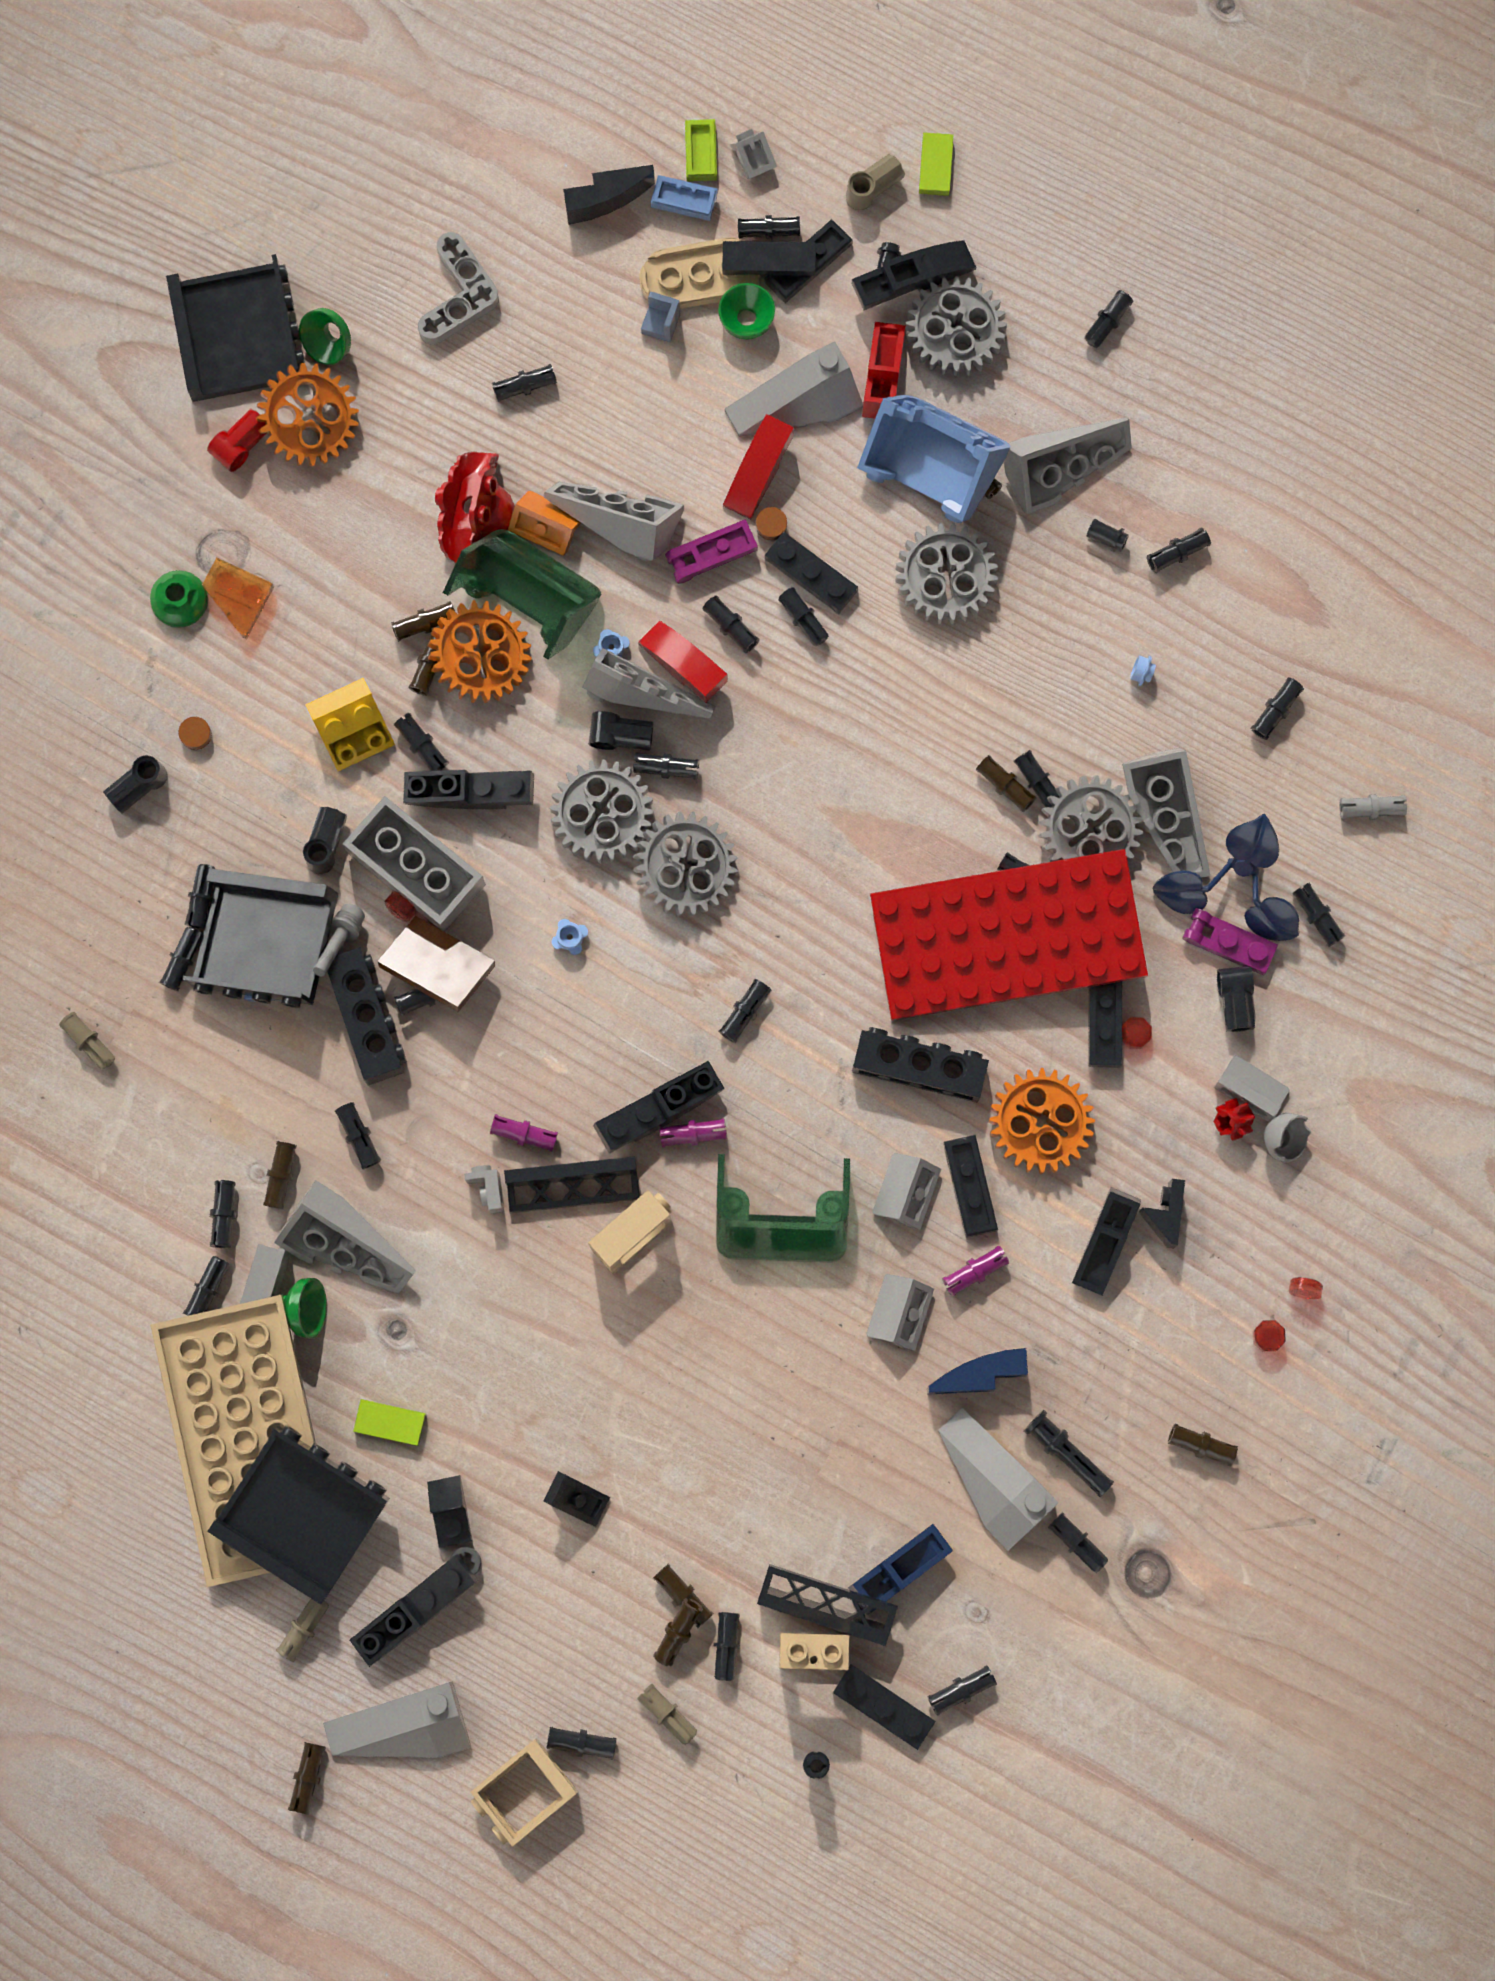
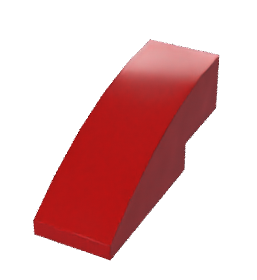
[862,321,906,419]
[723,414,794,520]
[638,621,728,703]

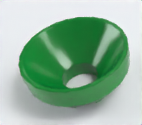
[718,283,775,340]
[299,308,351,365]
[150,570,208,628]
[283,1278,327,1338]

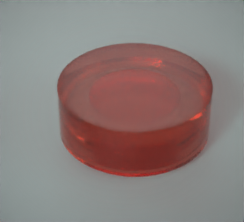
[1288,1277,1323,1299]

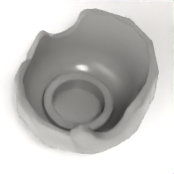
[1264,1113,1311,1162]

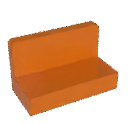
[507,491,581,556]

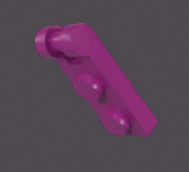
[665,519,758,584]
[1182,908,1278,976]

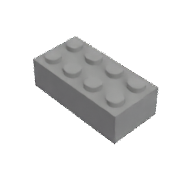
[343,796,486,932]

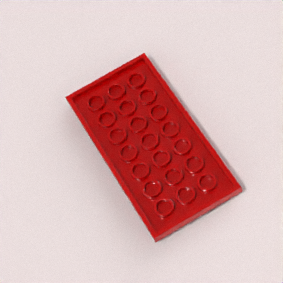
[870,849,1148,1021]

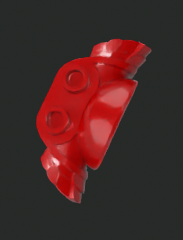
[435,451,515,567]

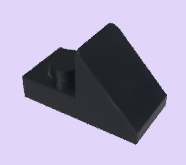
[1139,1178,1185,1249]
[543,1471,610,1527]
[427,1475,473,1548]

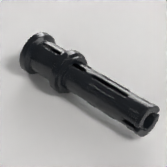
[1023,1410,1114,1497]

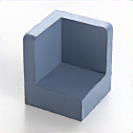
[641,292,680,343]

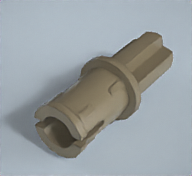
[59,1012,115,1070]
[276,1599,329,1662]
[637,1684,697,1745]

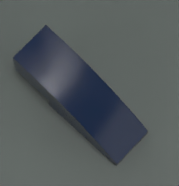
[927,1348,1028,1395]
[848,1524,953,1615]

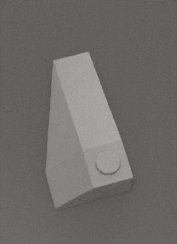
[725,341,863,437]
[1004,418,1132,514]
[544,482,684,561]
[582,648,716,719]
[1122,747,1211,878]
[274,1180,416,1294]
[938,1408,1058,1551]
[323,1682,472,1758]

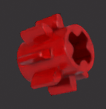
[1213,1098,1255,1141]

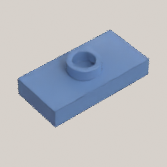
[651,175,718,221]

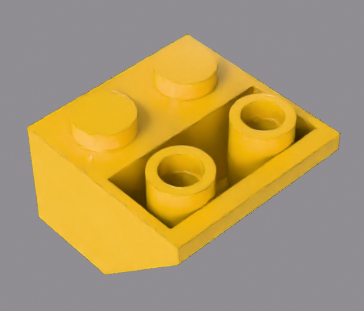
[306,678,395,772]

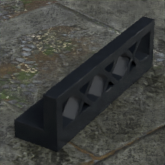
[504,1156,640,1214]
[757,1564,898,1646]

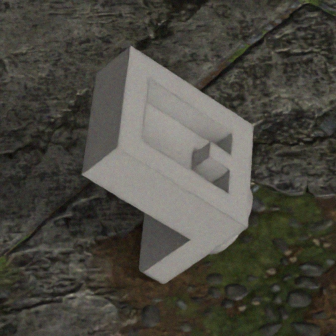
[730,129,777,179]
[464,1165,505,1214]

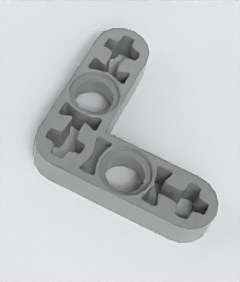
[418,232,499,345]

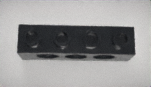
[327,947,407,1086]
[852,1027,989,1103]

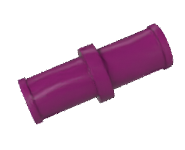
[490,1114,558,1152]
[660,1118,727,1148]
[942,1245,1009,1296]

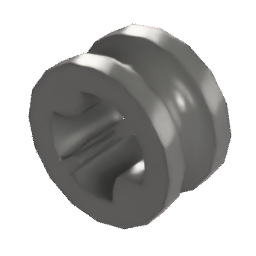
[451,1547,481,1575]

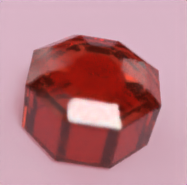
[384,891,416,922]
[1122,1017,1152,1049]
[1253,1320,1286,1352]

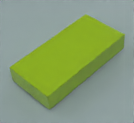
[685,119,717,182]
[919,132,954,196]
[353,1399,426,1446]

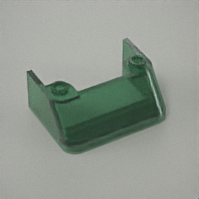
[442,529,601,660]
[716,1154,850,1263]

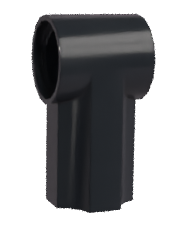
[588,711,654,750]
[103,755,167,814]
[303,807,347,874]
[1217,966,1255,1032]

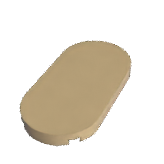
[639,237,761,309]

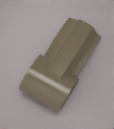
[846,154,905,210]

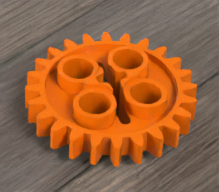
[256,363,359,467]
[428,600,532,703]
[988,1068,1095,1175]

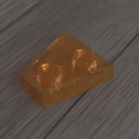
[202,557,274,640]

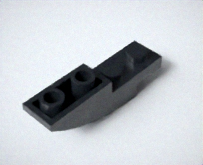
[851,240,977,311]
[403,770,534,809]
[593,1061,725,1154]
[349,1554,478,1667]

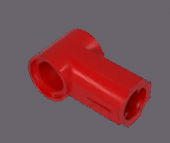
[207,408,267,472]

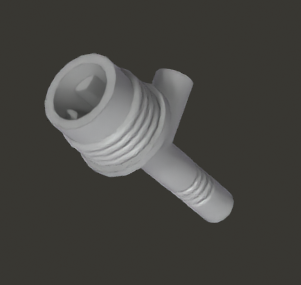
[313,904,365,977]

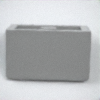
[1214,1055,1289,1122]
[873,1153,941,1230]
[240,1244,291,1304]
[866,1274,934,1351]

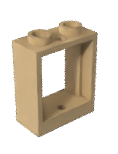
[588,1190,672,1274]
[779,1633,849,1670]
[471,1738,578,1847]

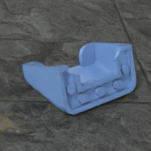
[857,395,1011,523]

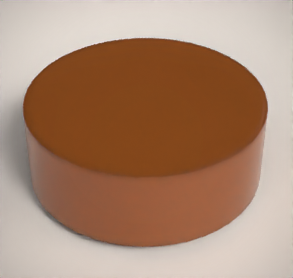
[756,507,787,541]
[178,717,212,750]

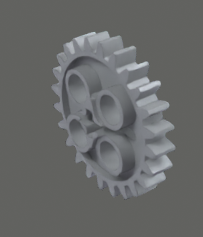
[906,276,1007,377]
[895,523,998,625]
[550,759,654,864]
[1038,775,1143,862]
[633,812,738,916]

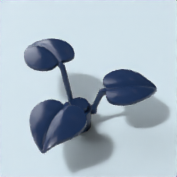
[1152,814,1300,941]

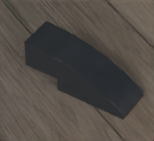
[563,165,655,225]
[1072,1187,1141,1296]

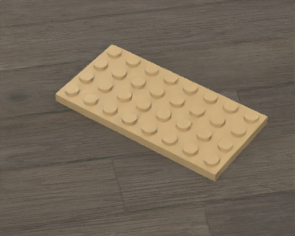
[150,1294,315,1587]

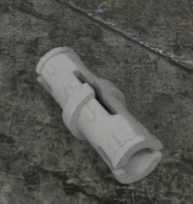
[1339,794,1407,820]

